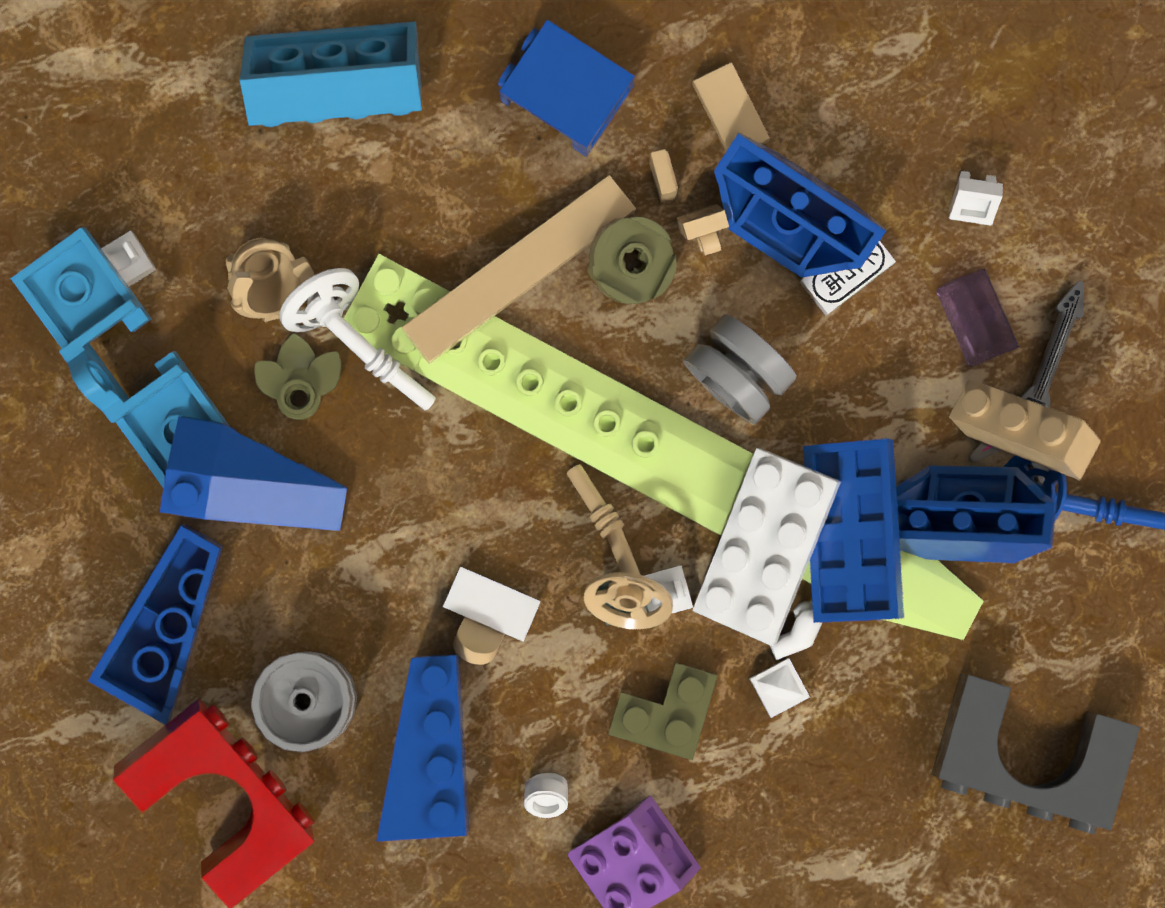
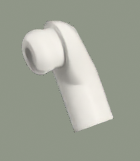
[770,601,823,660]

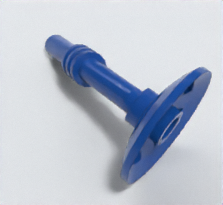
[1003,455,1165,530]

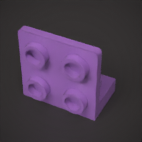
[568,795,701,908]

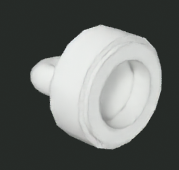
[524,773,568,818]

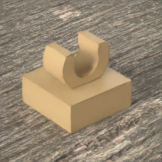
[676,204,729,255]

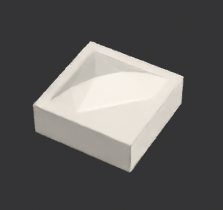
[749,658,810,718]

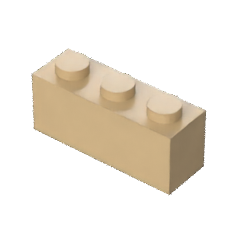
[949,379,1101,480]

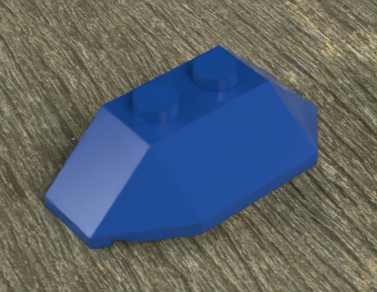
[714,133,886,278]
[896,465,1056,563]

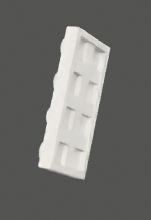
[692,448,841,646]

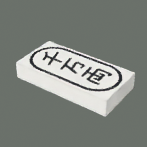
[800,241,896,316]

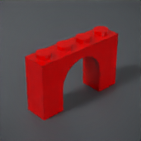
[112,698,315,908]

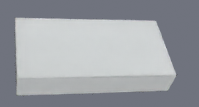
[443,567,541,642]

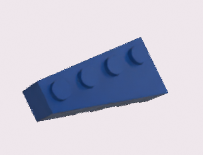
[88,524,223,725]
[376,654,469,842]

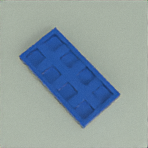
[803,439,904,623]

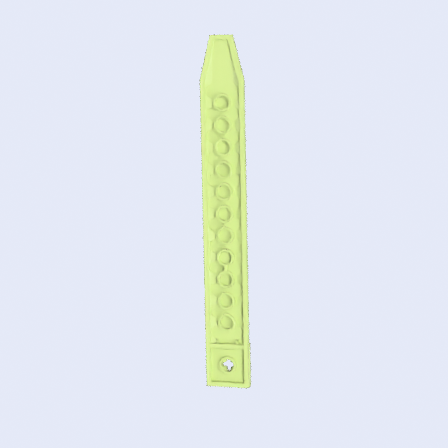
[344,254,983,640]

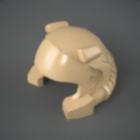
[225,238,315,322]

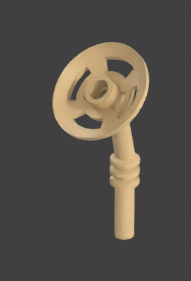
[566,464,673,629]

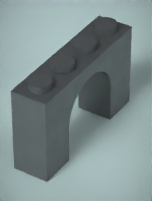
[931,673,1140,834]

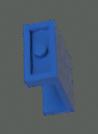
[498,20,635,157]

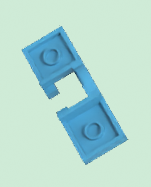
[10,227,230,487]

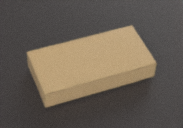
[692,62,770,151]

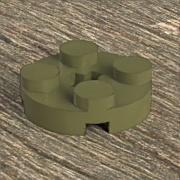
[587,217,677,304]

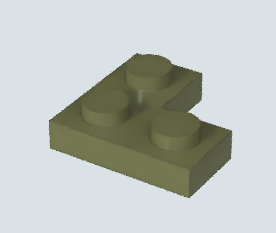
[608,662,718,760]

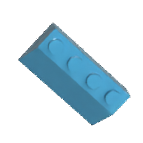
[240,22,422,127]

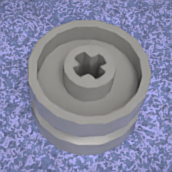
[683,314,796,425]
[251,651,357,752]

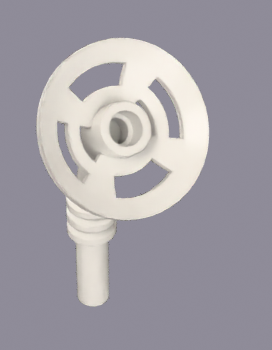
[279,268,436,410]

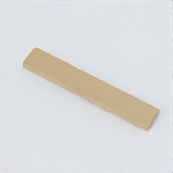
[402,175,636,364]

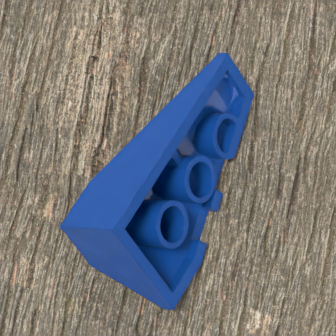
[160,416,347,531]

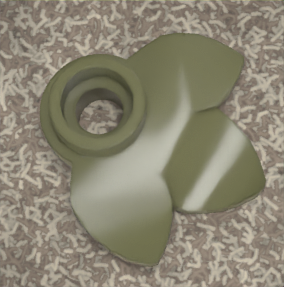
[255,333,342,420]

